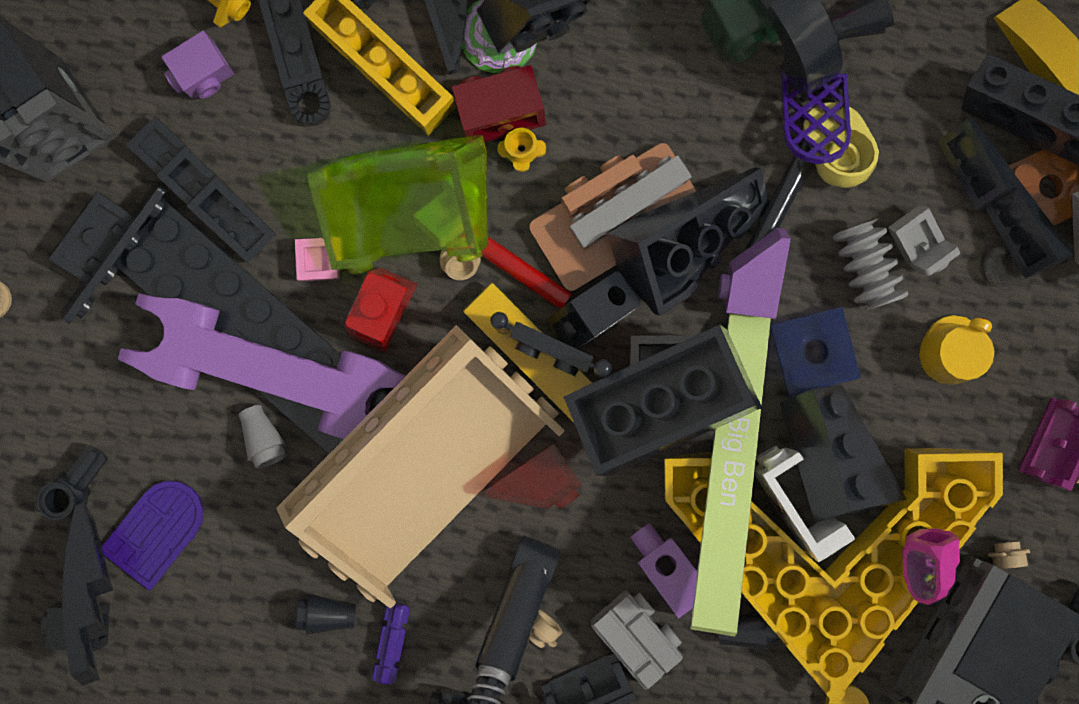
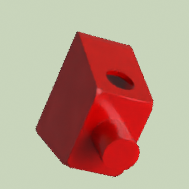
[344,267,417,354]

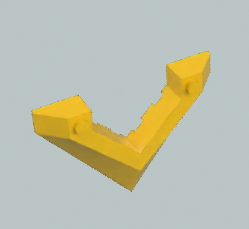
[664,448,1003,704]

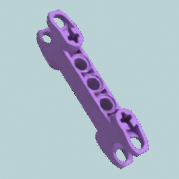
[118,293,405,439]

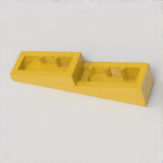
[463,282,592,422]

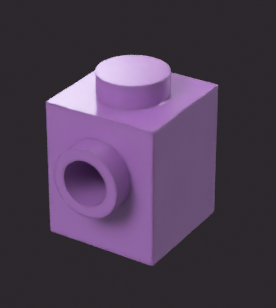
[162,30,234,100]

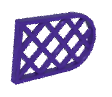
[781,71,852,164]

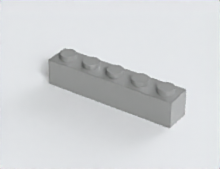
[569,155,692,250]

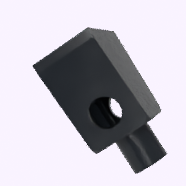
[546,271,640,349]

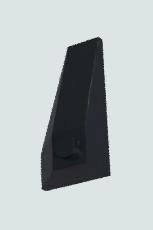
[608,167,769,316]

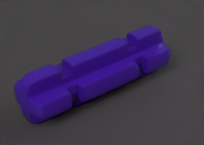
[372,602,410,684]

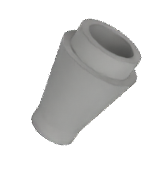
[238,405,287,469]

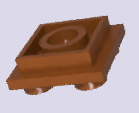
[1009,149,1079,226]

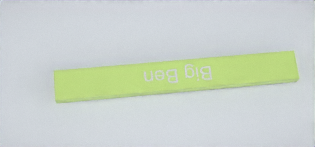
[690,313,771,637]

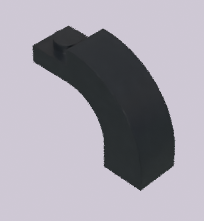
[755,0,843,99]

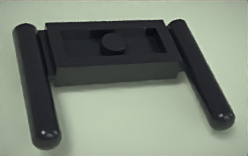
[490,312,612,379]

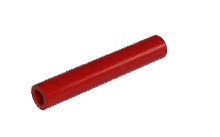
[461,226,572,309]

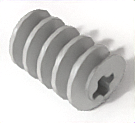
[833,219,909,311]

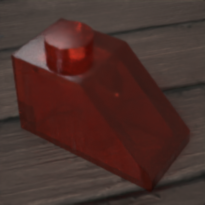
[485,442,582,509]

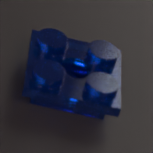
[770,307,861,396]

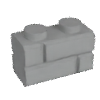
[590,589,683,690]

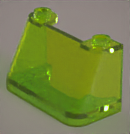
[306,135,488,274]

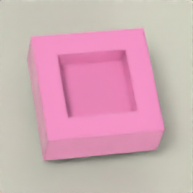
[295,237,340,281]

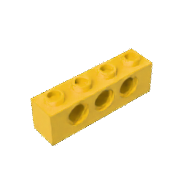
[303,0,456,136]

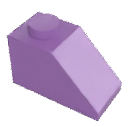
[718,228,791,319]

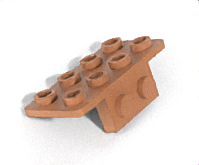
[530,143,696,291]

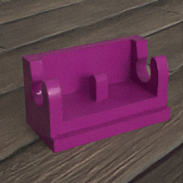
[1017,398,1079,491]

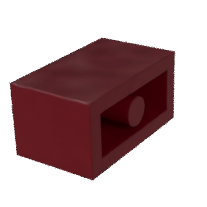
[452,65,546,147]

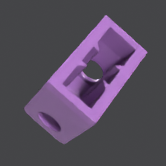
[630,523,697,619]

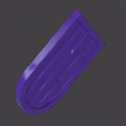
[102,480,204,591]

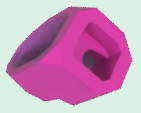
[903,528,960,605]

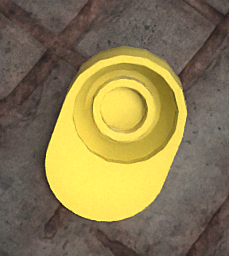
[803,103,879,188]

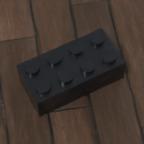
[564,325,762,476]

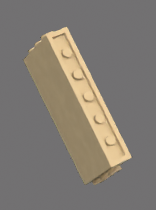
[276,325,565,609]

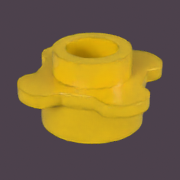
[497,128,546,172]

